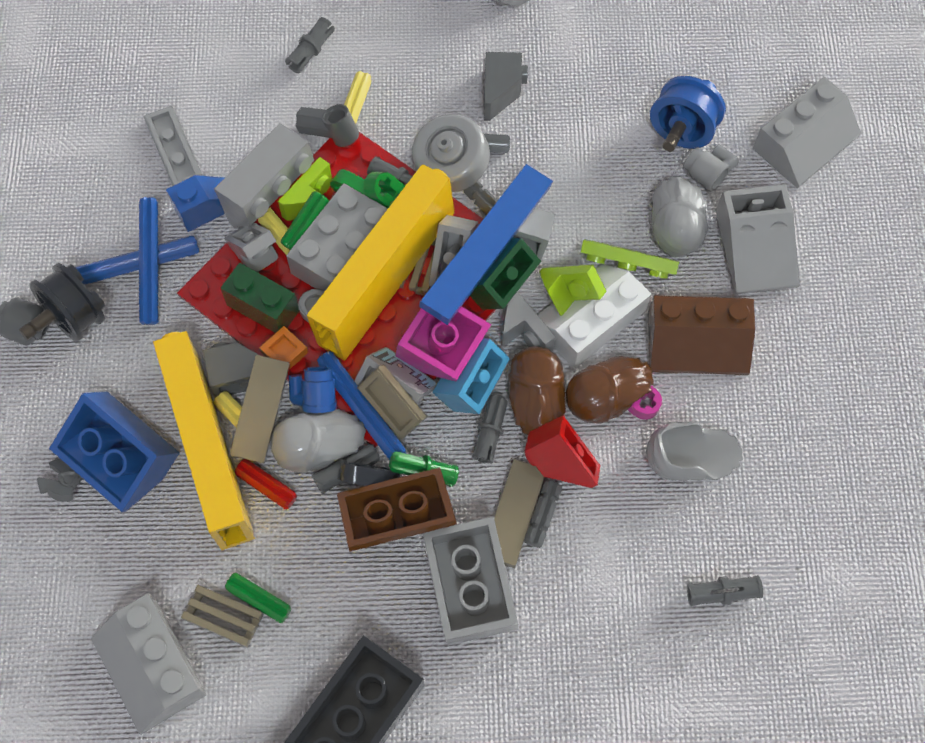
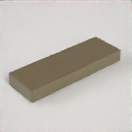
[230,355,290,464]
[494,459,544,568]

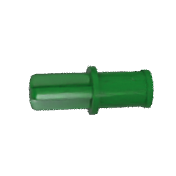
[389,451,459,487]

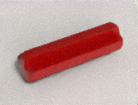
[234,459,297,509]

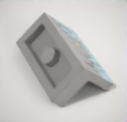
[355,347,437,406]

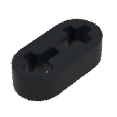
[337,461,402,486]

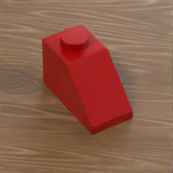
[524,415,601,488]

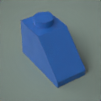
[166,175,225,232]

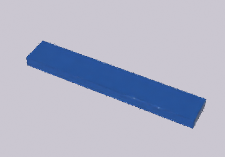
[419,164,553,325]

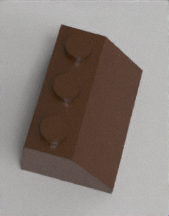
[648,295,756,375]
[337,467,457,552]

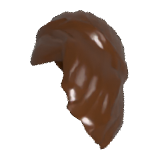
[507,346,566,435]
[565,356,654,424]

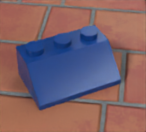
[49,391,180,512]

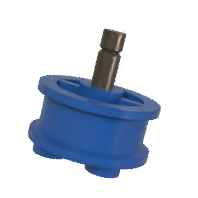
[650,76,726,152]

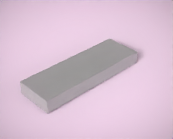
[143,106,203,186]

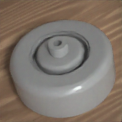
[412,114,490,192]

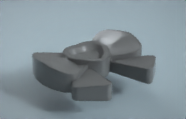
[37,458,83,502]

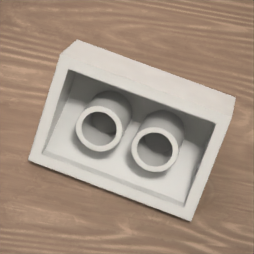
[538,264,652,369]

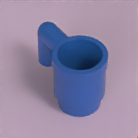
[288,367,337,413]

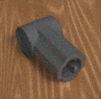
[295,104,359,147]

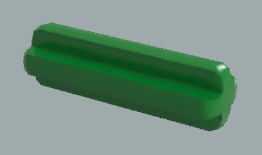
[281,191,329,250]
[225,573,291,623]

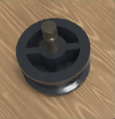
[19,263,106,342]

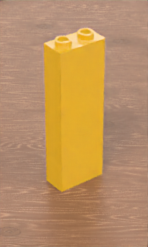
[306,164,454,361]
[153,331,255,550]

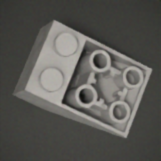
[715,184,800,295]

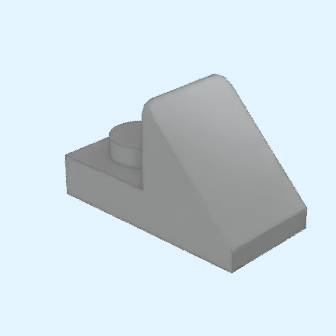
[224,223,278,272]
[502,292,556,351]

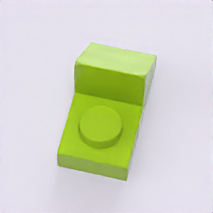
[278,157,332,221]
[539,265,607,316]

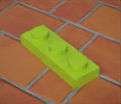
[581,239,679,279]

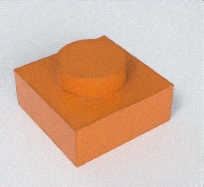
[259,326,308,370]

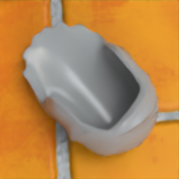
[651,176,708,257]
[270,409,366,473]
[646,422,743,482]

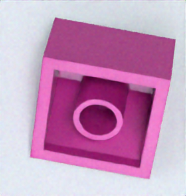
[395,306,491,382]

